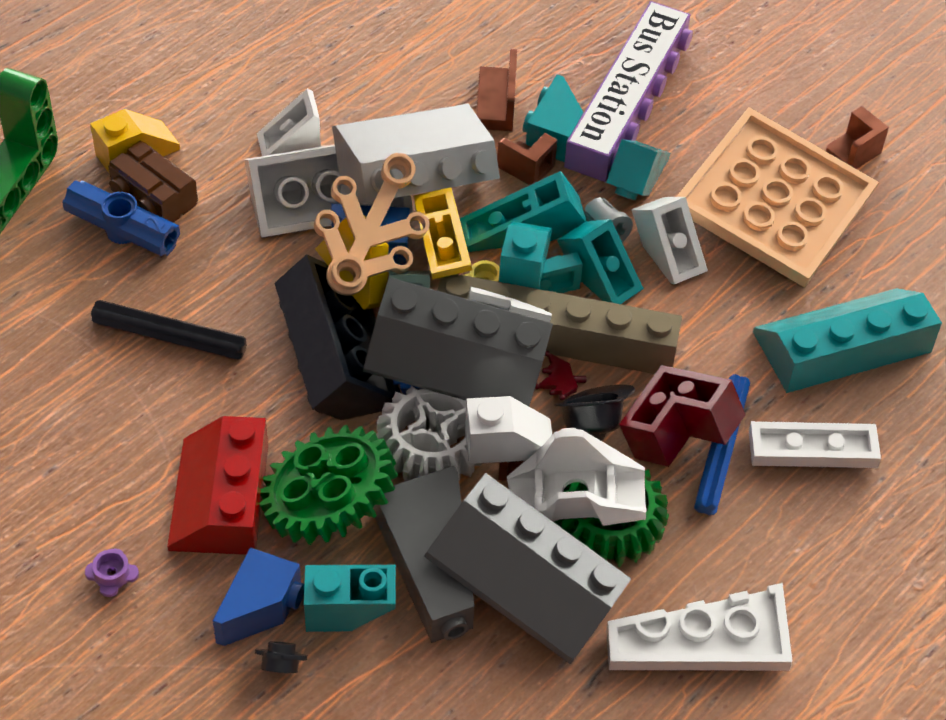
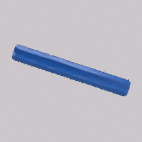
[694,374,750,516]

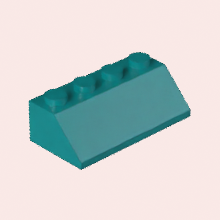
[753,288,942,393]

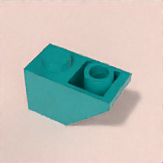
[522,74,584,162]
[304,565,396,632]

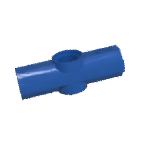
[62,180,180,256]

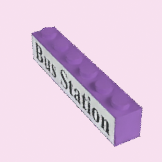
[564,1,693,182]

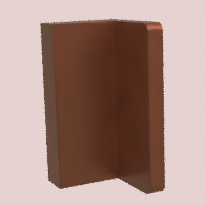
[476,48,518,131]

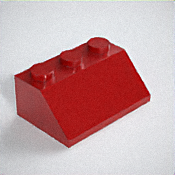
[167,416,268,555]

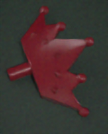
[535,351,587,401]

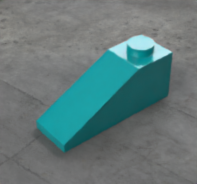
[459,171,586,252]

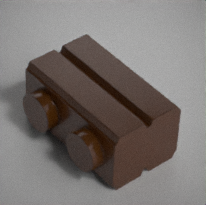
[108,140,198,222]

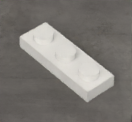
[749,421,881,468]

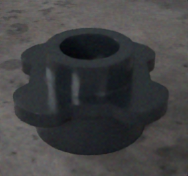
[255,641,308,673]

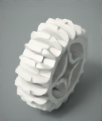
[376,386,482,481]

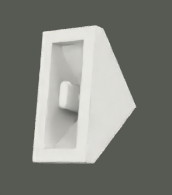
[257,88,321,156]

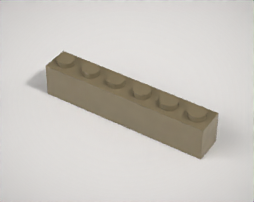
[437,274,682,374]

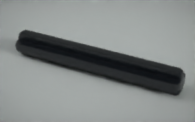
[91,300,247,360]

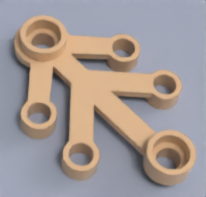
[314,153,430,296]

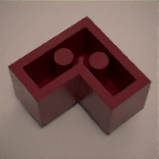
[619,365,746,467]

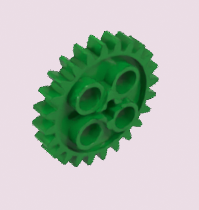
[259,425,398,545]

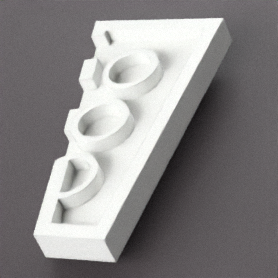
[606,583,792,671]

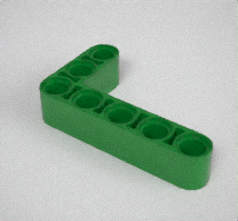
[0,68,58,234]

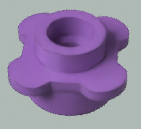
[85,549,139,597]

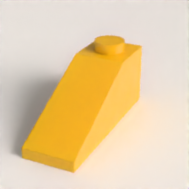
[413,187,472,279]

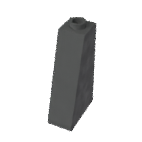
[374,466,474,643]

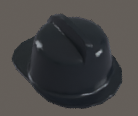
[554,385,636,441]

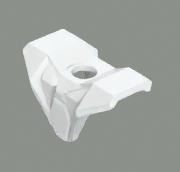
[507,428,646,526]

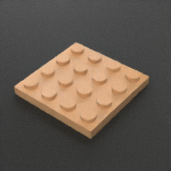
[676,107,879,288]

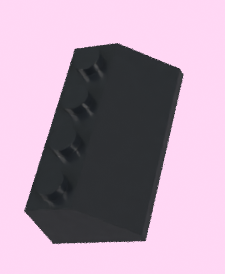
[274,254,401,420]

